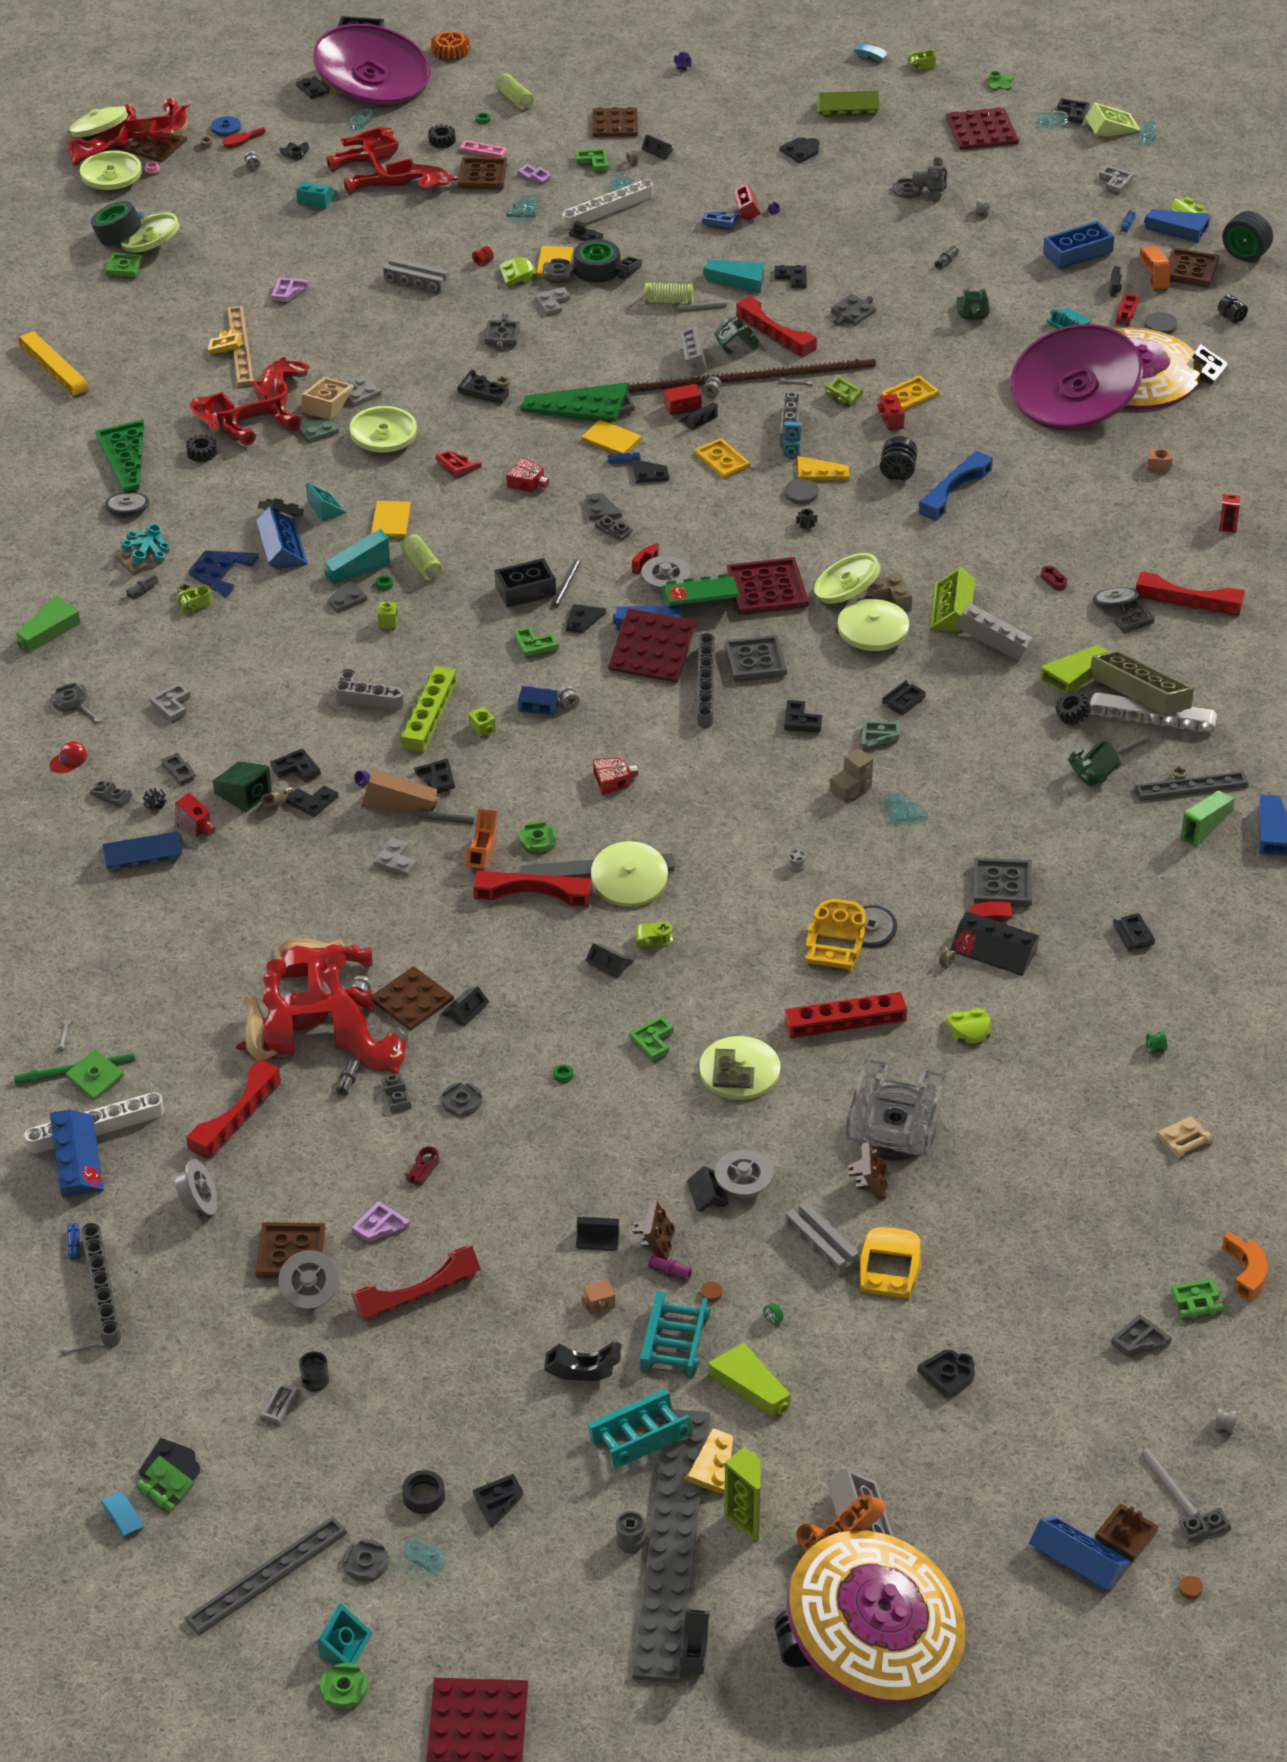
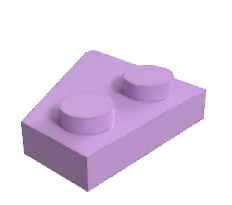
[271,277,309,302]
[352,1201,410,1243]

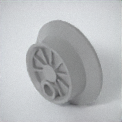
[641,556,690,593]
[715,1150,773,1199]
[175,1159,217,1215]
[279,1250,339,1309]

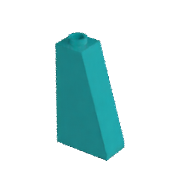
[703,259,764,293]
[324,529,391,583]

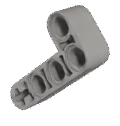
[335,668,404,710]

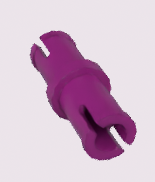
[648,1255,692,1281]

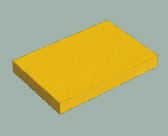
[537,246,573,277]
[880,376,940,411]
[581,420,642,454]
[694,438,751,479]
[371,501,411,538]

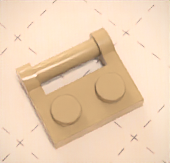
[1157,1116,1213,1159]

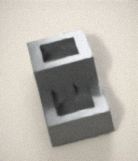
[161,752,196,784]

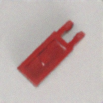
[1116,293,1140,327]

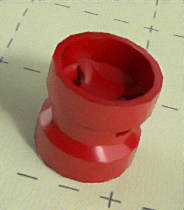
[472,246,494,266]

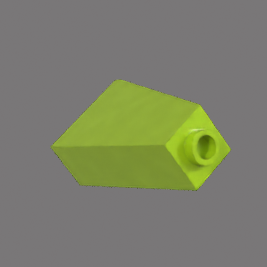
[1040,645,1109,694]
[708,1343,791,1417]

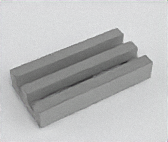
[260,1382,299,1425]

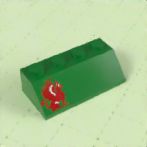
[661,574,739,606]

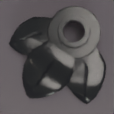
[279,142,309,159]

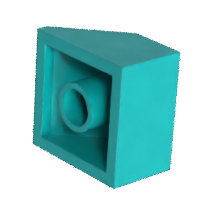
[296,181,337,209]

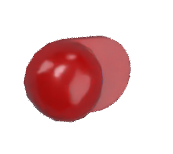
[49,741,87,773]

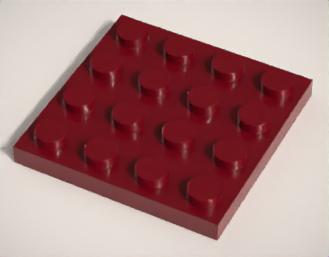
[946,107,1019,150]
[726,557,809,615]
[608,608,697,683]
[426,1677,528,1762]

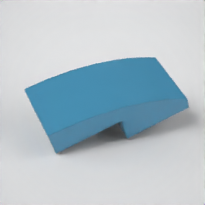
[853,44,888,62]
[783,421,801,457]
[101,1492,144,1538]

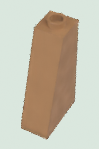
[361,770,439,812]

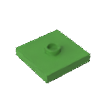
[105,253,143,278]
[66,1049,124,1100]

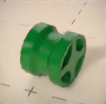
[1146,1031,1167,1053]

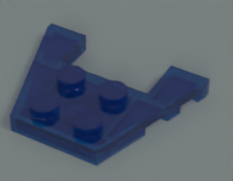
[188,550,259,598]

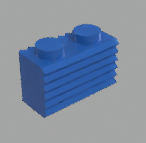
[518,686,558,716]

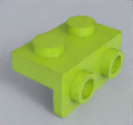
[824,375,864,406]

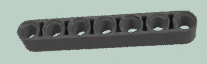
[697,633,715,728]
[81,1223,121,1347]

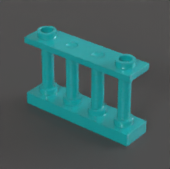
[640,1291,711,1379]
[587,1389,693,1470]

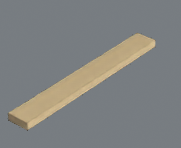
[227,306,254,387]

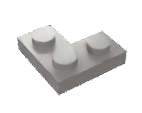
[1099,165,1134,194]
[535,287,570,315]
[347,375,381,407]
[150,682,191,722]
[374,837,417,876]

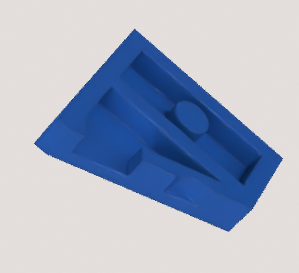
[702,210,739,229]

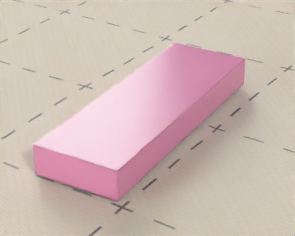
[459,140,507,158]

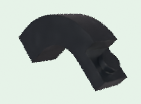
[544,1340,621,1381]
[679,1609,710,1674]

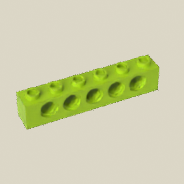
[400,666,457,753]

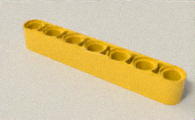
[18,331,89,397]

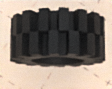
[428,124,456,148]
[186,434,217,462]
[1055,690,1091,725]

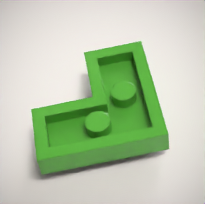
[575,148,609,171]
[514,626,559,658]
[629,1015,673,1062]

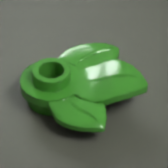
[988,71,1014,89]

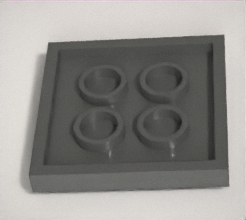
[724,635,787,681]
[973,858,1032,906]

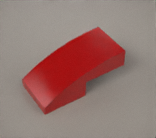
[632,543,659,574]
[970,901,1013,922]

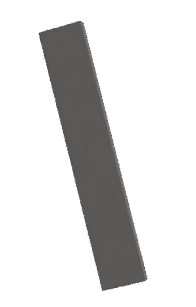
[1135,771,1249,801]

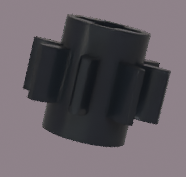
[796,509,817,529]
[143,787,167,810]

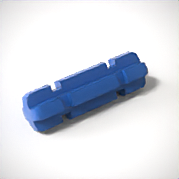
[1120,210,1136,232]
[608,452,641,464]
[67,1223,80,1260]

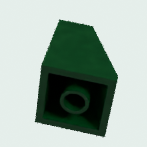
[213,761,272,812]

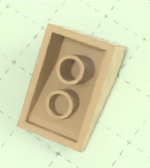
[301,377,354,420]

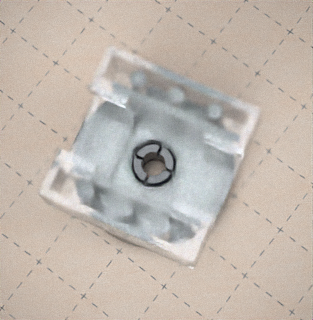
[846,1059,946,1160]

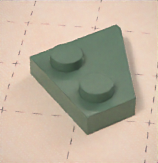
[298,420,339,443]
[861,720,900,749]

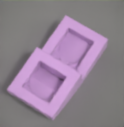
[517,164,552,184]

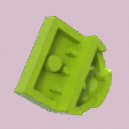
[1170,197,1209,214]
[499,257,536,286]
[945,1008,991,1043]

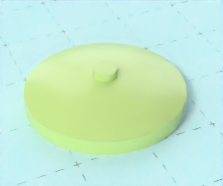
[69,106,128,137]
[80,151,142,190]
[120,213,180,253]
[350,406,417,452]
[814,553,880,604]
[838,599,909,651]
[591,841,668,907]
[700,1036,780,1100]

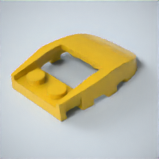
[805,899,866,972]
[859,1227,921,1299]

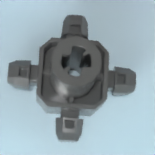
[912,157,947,201]

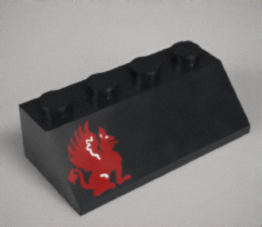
[950,911,1039,976]

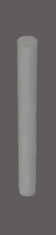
[1141,1449,1197,1516]

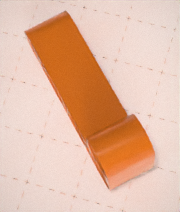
[1139,246,1170,290]
[796,1494,885,1552]

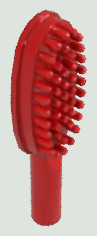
[222,127,266,148]

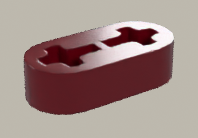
[1041,566,1067,591]

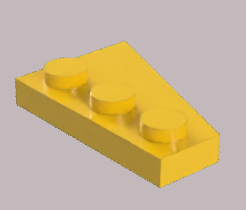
[797,456,849,481]
[684,1428,733,1494]

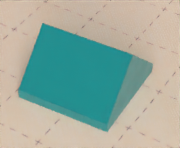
[306,482,346,521]
[317,1603,373,1665]

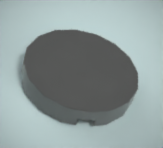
[892,178,923,198]
[543,258,574,281]
[1145,312,1177,334]
[785,479,819,504]
[51,683,87,709]
[442,1082,482,1116]
[343,1540,389,1581]

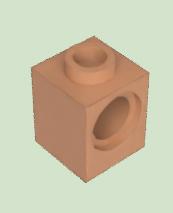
[1148,448,1173,472]
[581,1279,616,1314]

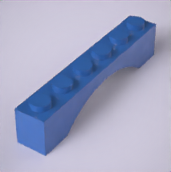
[919,451,993,521]

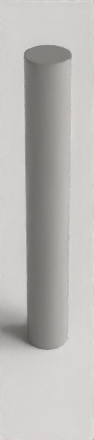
[678,301,727,311]

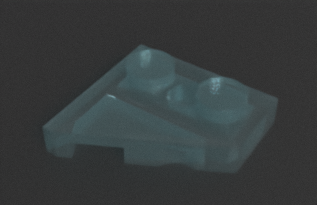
[610,171,636,192]
[506,195,539,218]
[884,792,928,824]

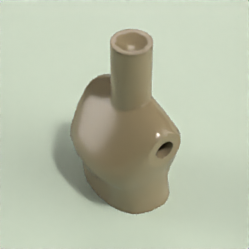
[261,787,293,807]

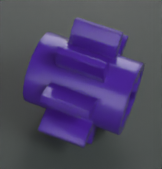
[674,52,692,70]

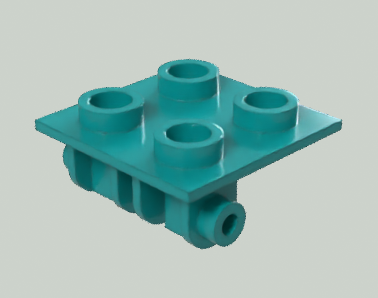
[1046,307,1092,329]

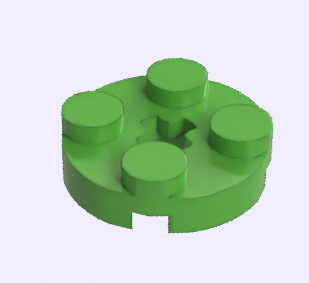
[519,821,557,853]
[320,1663,368,1709]

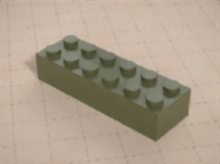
[1089,650,1194,716]

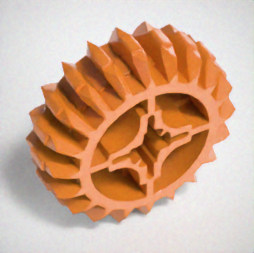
[431,30,470,60]

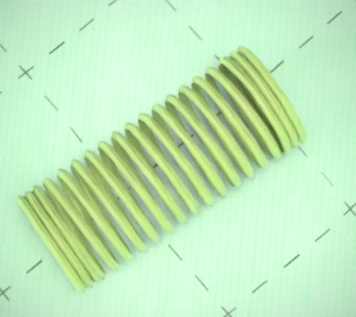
[495,74,534,110]
[644,282,694,304]
[401,534,443,581]

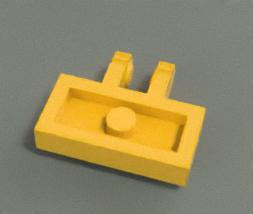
[208,328,242,354]

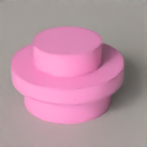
[145,162,160,174]

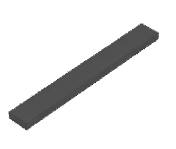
[521,853,674,878]
[185,1516,347,1636]

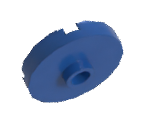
[211,116,241,136]

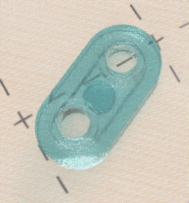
[349,109,373,129]
[1038,111,1068,126]
[1140,121,1156,143]
[403,1537,445,1572]

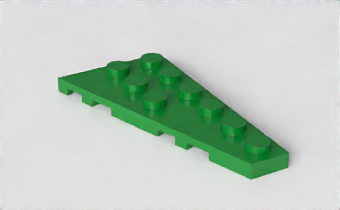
[520,382,629,422]
[95,419,144,493]

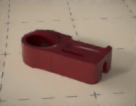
[405,1146,440,1186]

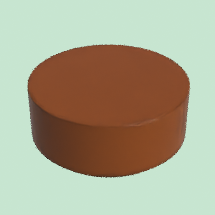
[701,1281,722,1302]
[1179,1576,1203,1599]

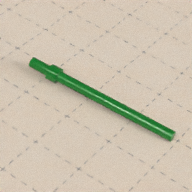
[13,1053,135,1083]

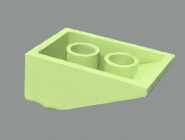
[1085,102,1141,137]

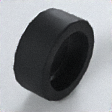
[402,1470,445,1514]

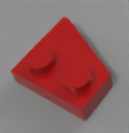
[436,450,482,476]

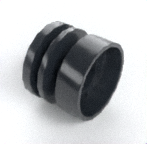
[880,436,918,481]
[774,1610,811,1668]

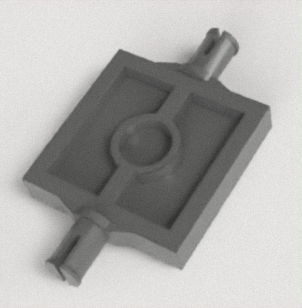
[831,293,876,326]
[484,313,520,351]

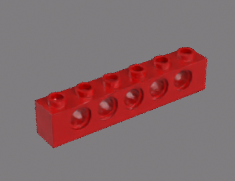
[784,992,907,1039]

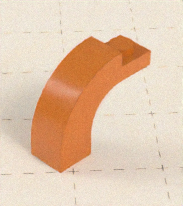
[465,808,498,869]
[1222,1232,1268,1303]

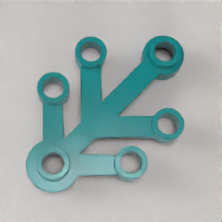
[121,524,170,565]

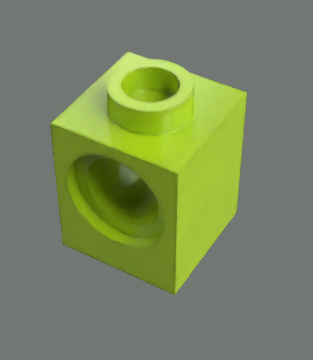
[377,602,398,629]
[468,706,496,737]

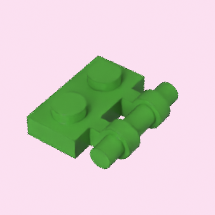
[1171,1279,1224,1320]
[135,1456,195,1512]

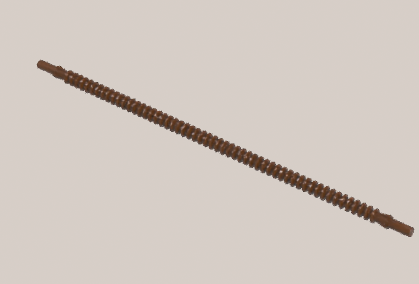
[585,359,876,393]

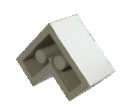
[867,574,912,612]
[829,748,873,802]

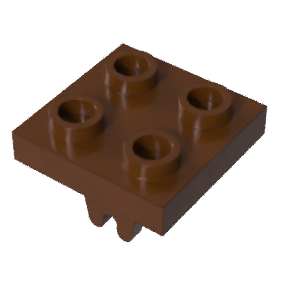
[848,1142,888,1199]
[632,1201,675,1260]
[1095,1504,1159,1562]

